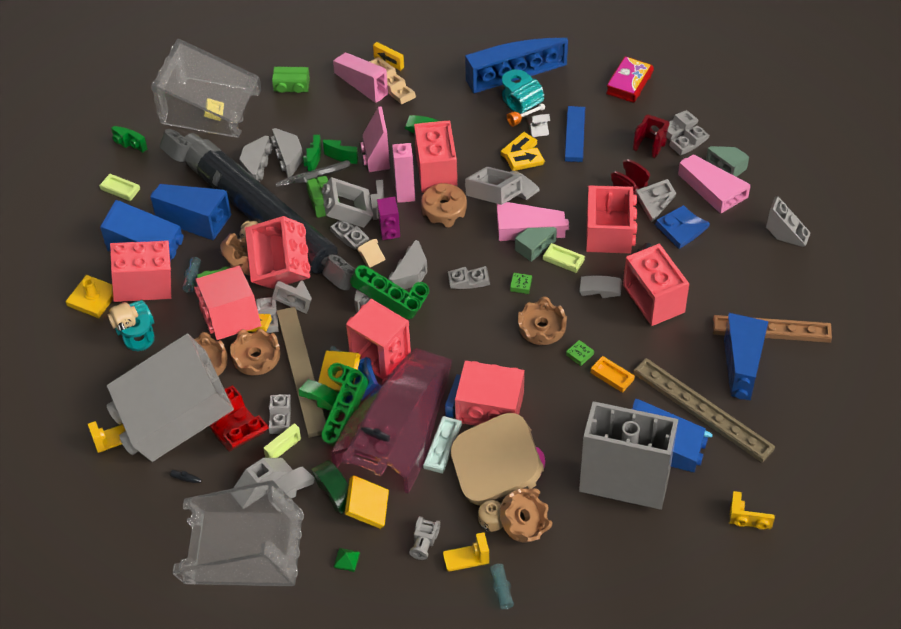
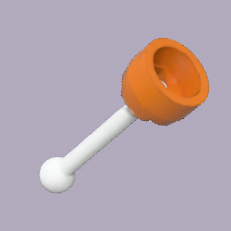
[507,104,545,127]

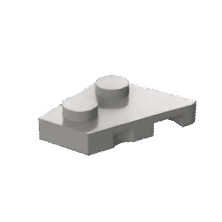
[635,179,676,222]

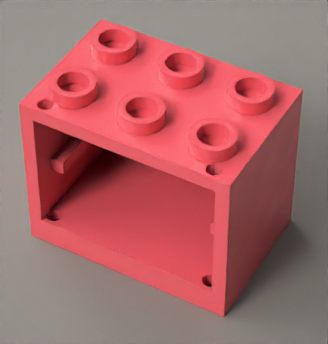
[414,120,457,193]
[586,186,637,253]
[245,216,310,289]
[110,241,171,302]
[623,243,689,326]
[194,265,261,340]
[346,299,411,382]
[455,361,524,426]

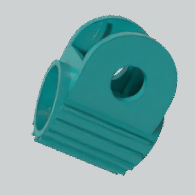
[502,69,545,114]
[116,300,155,351]

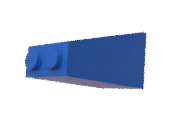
[150,184,231,240]
[100,200,184,261]
[724,313,768,401]
[632,399,708,473]

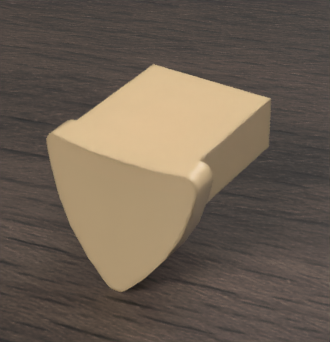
[357,239,386,268]

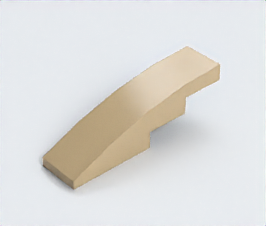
[369,57,416,104]

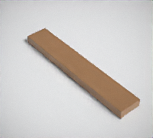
[713,315,832,343]

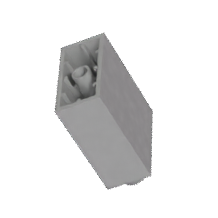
[107,333,234,462]
[579,401,678,510]

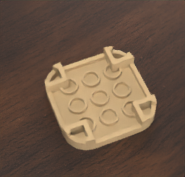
[451,413,544,505]

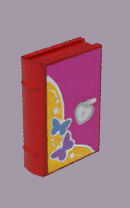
[606,56,654,103]

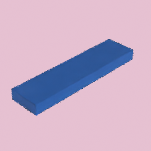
[565,106,585,162]

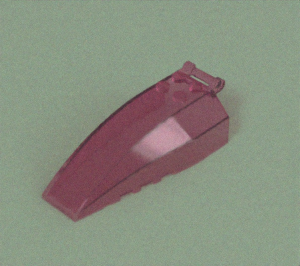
[331,348,452,494]

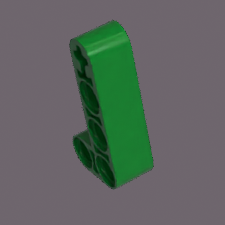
[350,265,429,319]
[322,363,368,448]

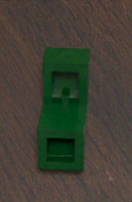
[311,460,349,514]

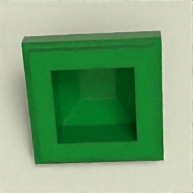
[334,548,360,572]

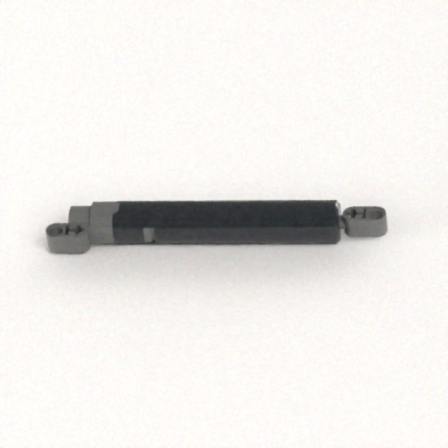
[159,129,355,290]

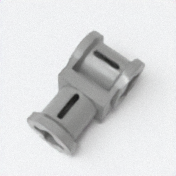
[409,516,440,560]

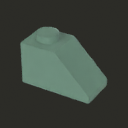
[706,146,749,177]
[515,227,557,262]

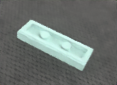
[423,416,462,474]

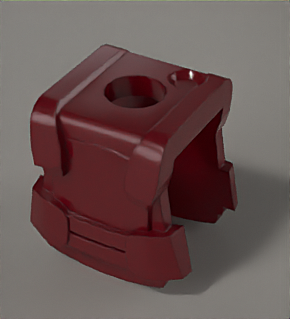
[633,115,670,158]
[611,159,650,200]

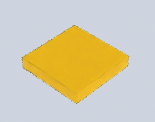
[318,351,361,392]
[345,475,389,529]

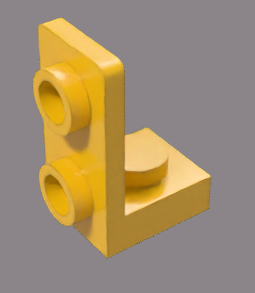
[88,421,126,453]
[729,491,775,530]
[443,533,489,572]

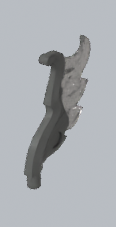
[275,160,350,187]

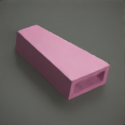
[333,52,388,103]
[392,143,415,203]
[678,154,750,214]
[497,202,569,241]

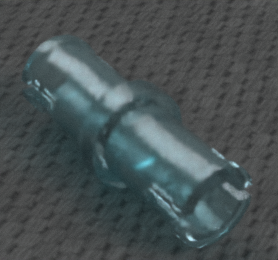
[182,257,201,293]
[490,564,514,609]

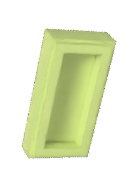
[99,174,140,201]
[543,243,585,273]
[264,423,301,458]

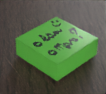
[510,273,532,294]
[566,340,594,366]

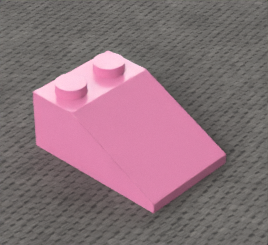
[360,106,390,172]

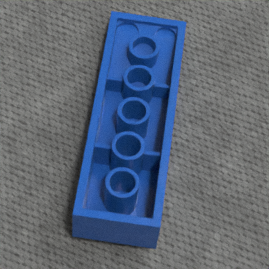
[465,38,568,93]

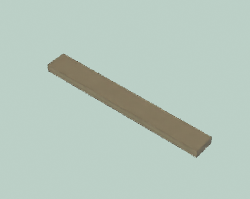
[277,307,326,438]
[633,358,775,463]

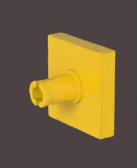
[65,275,113,318]

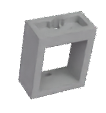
[465,167,523,205]
[322,177,373,228]

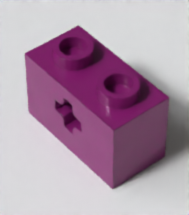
[377,197,400,240]

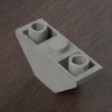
[271,128,303,178]
[239,136,272,182]
[766,196,810,247]
[388,240,427,289]
[231,458,292,507]

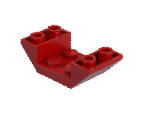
[209,385,269,452]

